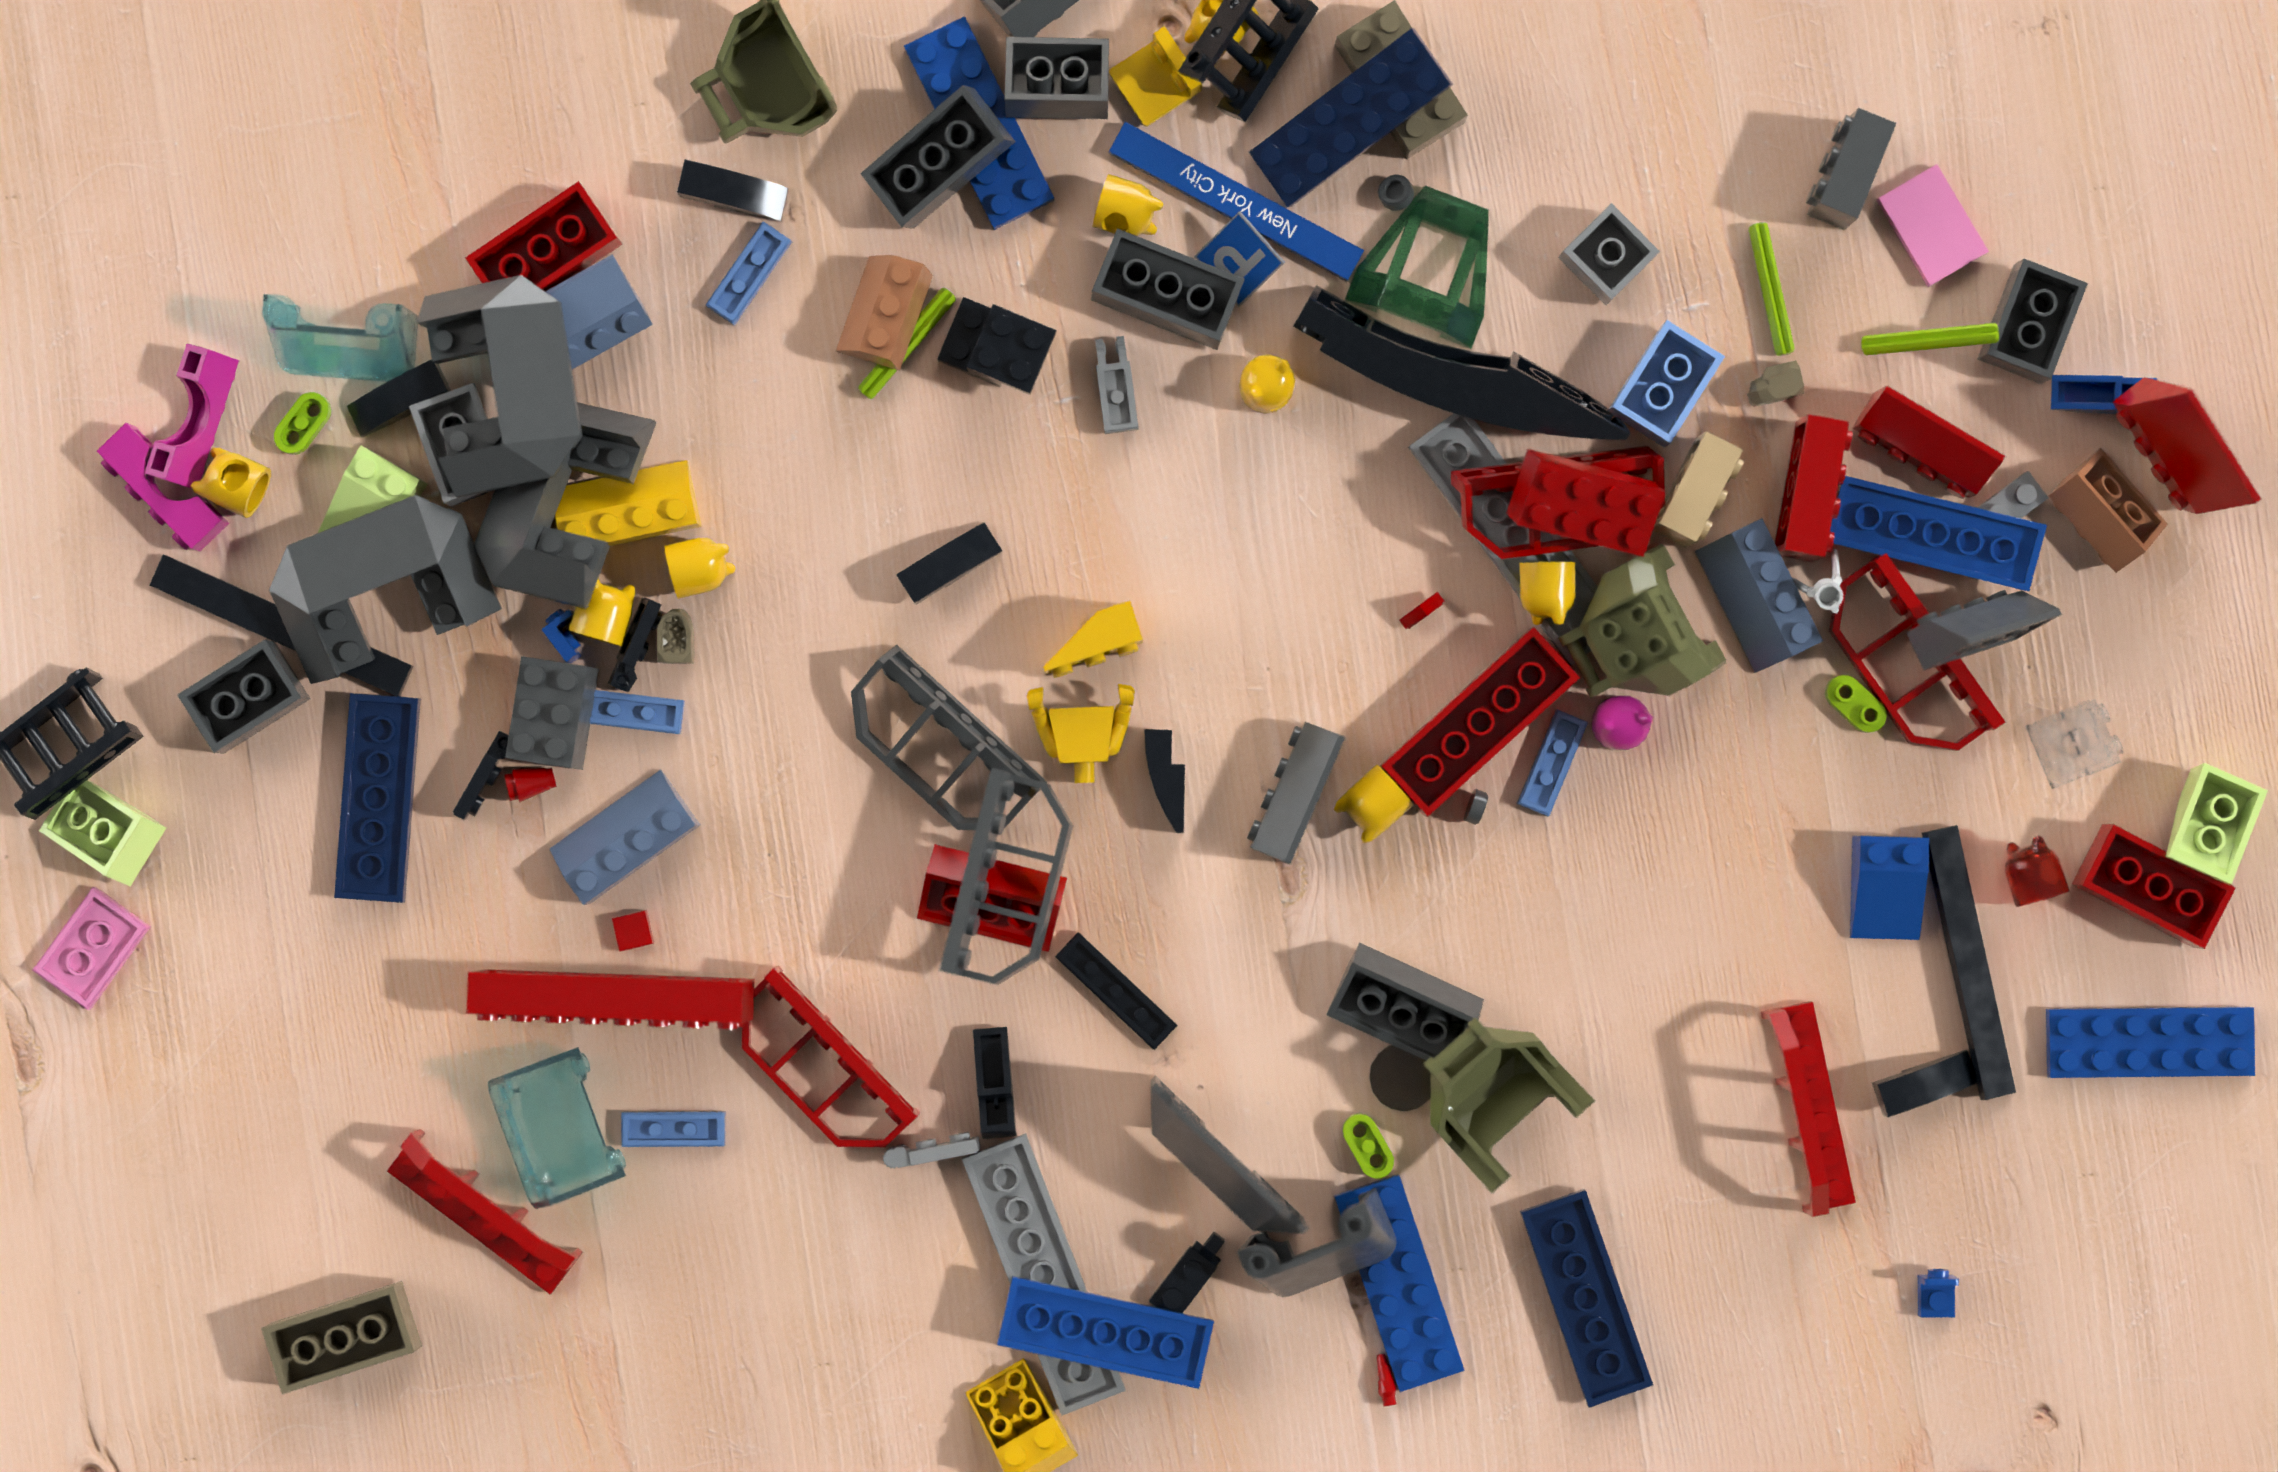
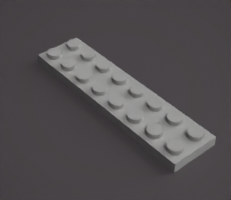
[1408,413,1598,666]
[962,1133,1126,1416]

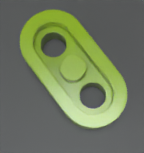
[274,392,331,455]
[1825,675,1887,733]
[1342,1113,1394,1179]

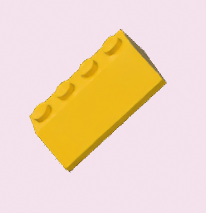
[555,460,702,546]

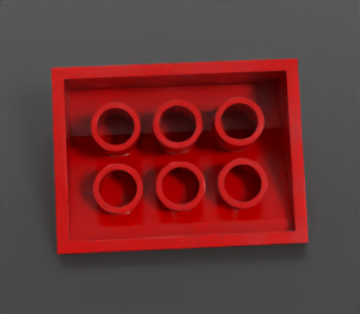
[2112,377,2262,514]

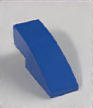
[2051,375,2157,414]

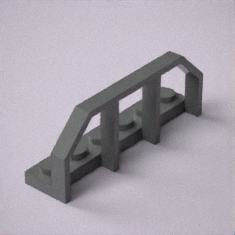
[851,645,1047,830]
[939,768,1073,985]

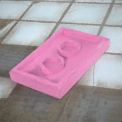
[1876,164,1989,287]
[32,887,151,1010]

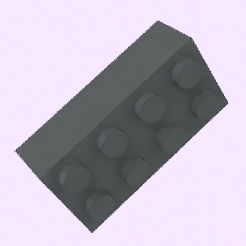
[860,85,1016,229]

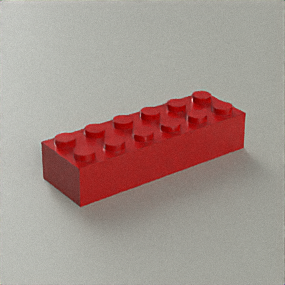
[1380,627,1580,817]

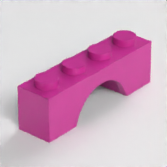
[145,343,239,489]
[97,423,229,551]

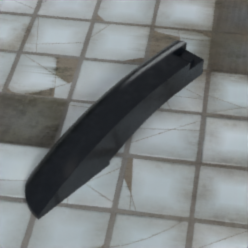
[1293,285,1630,440]

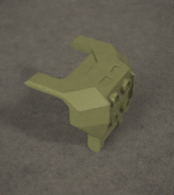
[690,0,837,143]
[1558,544,1726,698]
[1423,1017,1595,1193]

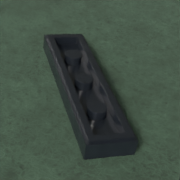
[1055,932,1178,1050]

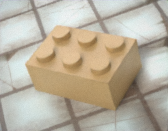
[1653,431,1744,547]

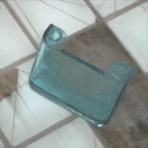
[262,294,419,382]
[488,1047,626,1209]

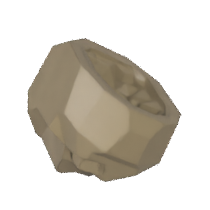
[1747,360,1804,407]
[657,609,695,664]

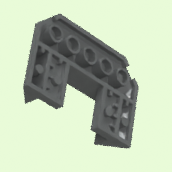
[417,275,582,497]
[474,402,656,609]
[269,495,502,684]
[1151,1075,1308,1234]

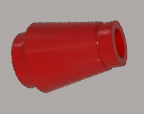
[504,767,557,803]

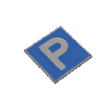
[1194,211,1285,307]

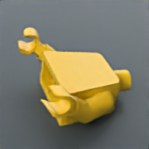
[1027,684,1135,783]

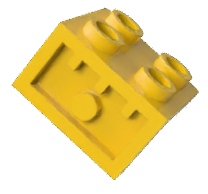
[1109,26,1202,127]

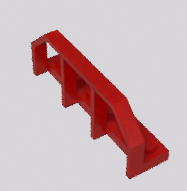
[1451,446,1665,559]
[1829,553,2005,751]
[742,966,920,1148]
[1761,1001,1856,1217]
[387,1129,583,1295]

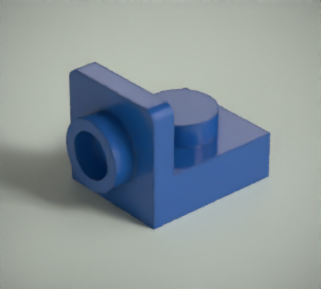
[541,609,581,664]
[1918,1269,1959,1318]

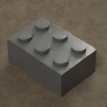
[1005,37,1109,119]
[1806,108,1897,230]
[1978,259,2088,384]
[177,640,310,754]
[505,656,599,770]

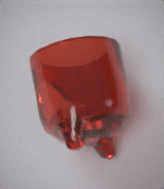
[2005,835,2070,907]

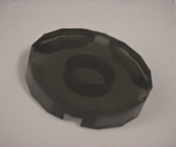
[1369,1045,1431,1111]

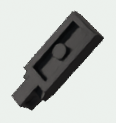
[608,597,662,692]
[453,731,509,820]
[1149,1231,1225,1313]

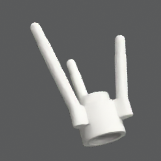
[1792,549,1843,613]

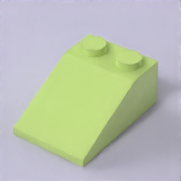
[318,445,428,533]
[2166,763,2268,885]
[39,780,166,887]

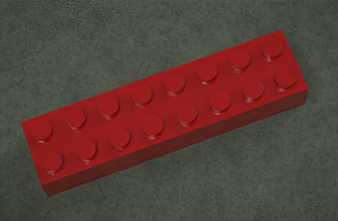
[466,969,755,1029]

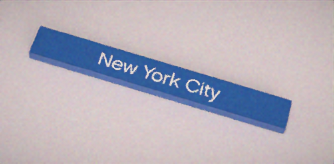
[1109,122,1364,282]

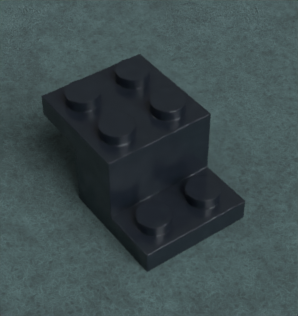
[937,297,1057,395]

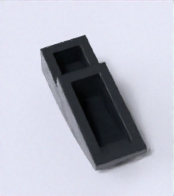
[677,159,789,222]
[347,359,451,438]
[896,522,1002,605]
[1144,729,1185,833]
[973,1027,1017,1139]
[1872,1050,1976,1117]

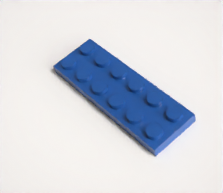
[904,16,1055,230]
[1830,476,2047,592]
[2046,1007,2255,1078]
[1334,1174,1465,1392]
[997,1276,1214,1389]

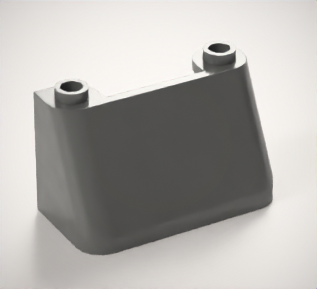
[1237,1188,1397,1297]

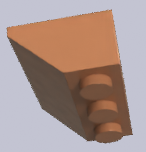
[836,255,933,371]
[2048,448,2168,573]

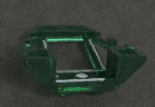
[1345,185,1489,349]

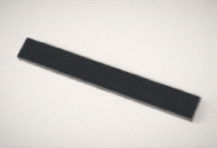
[149,554,414,697]
[1922,825,2016,1100]

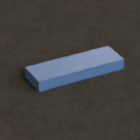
[706,221,792,326]
[590,690,685,734]
[1516,709,1588,817]
[621,1111,725,1147]

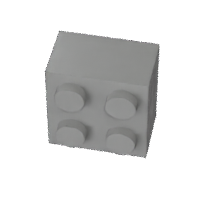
[1558,203,1660,305]

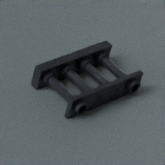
[1178,0,1319,122]
[0,667,144,820]

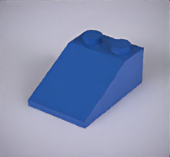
[1850,836,1929,940]

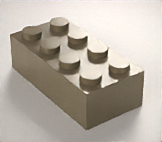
[1335,0,1468,159]
[261,1281,422,1394]

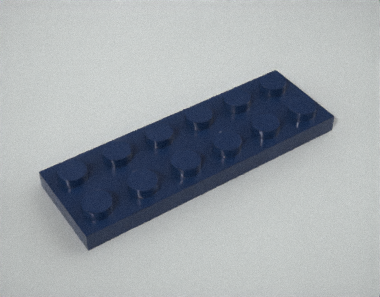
[1249,28,1454,208]
[334,693,421,903]
[1520,1189,1653,1408]

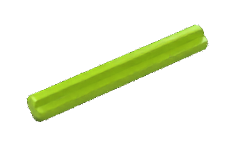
[1748,222,1795,356]
[858,287,956,399]
[1861,323,1999,356]

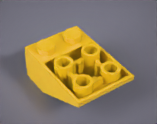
[1043,600,1143,678]
[965,1358,1079,1472]

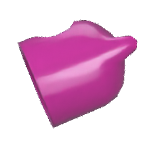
[1592,696,1653,751]

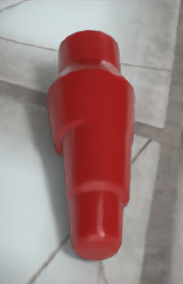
[1376,1354,1397,1407]

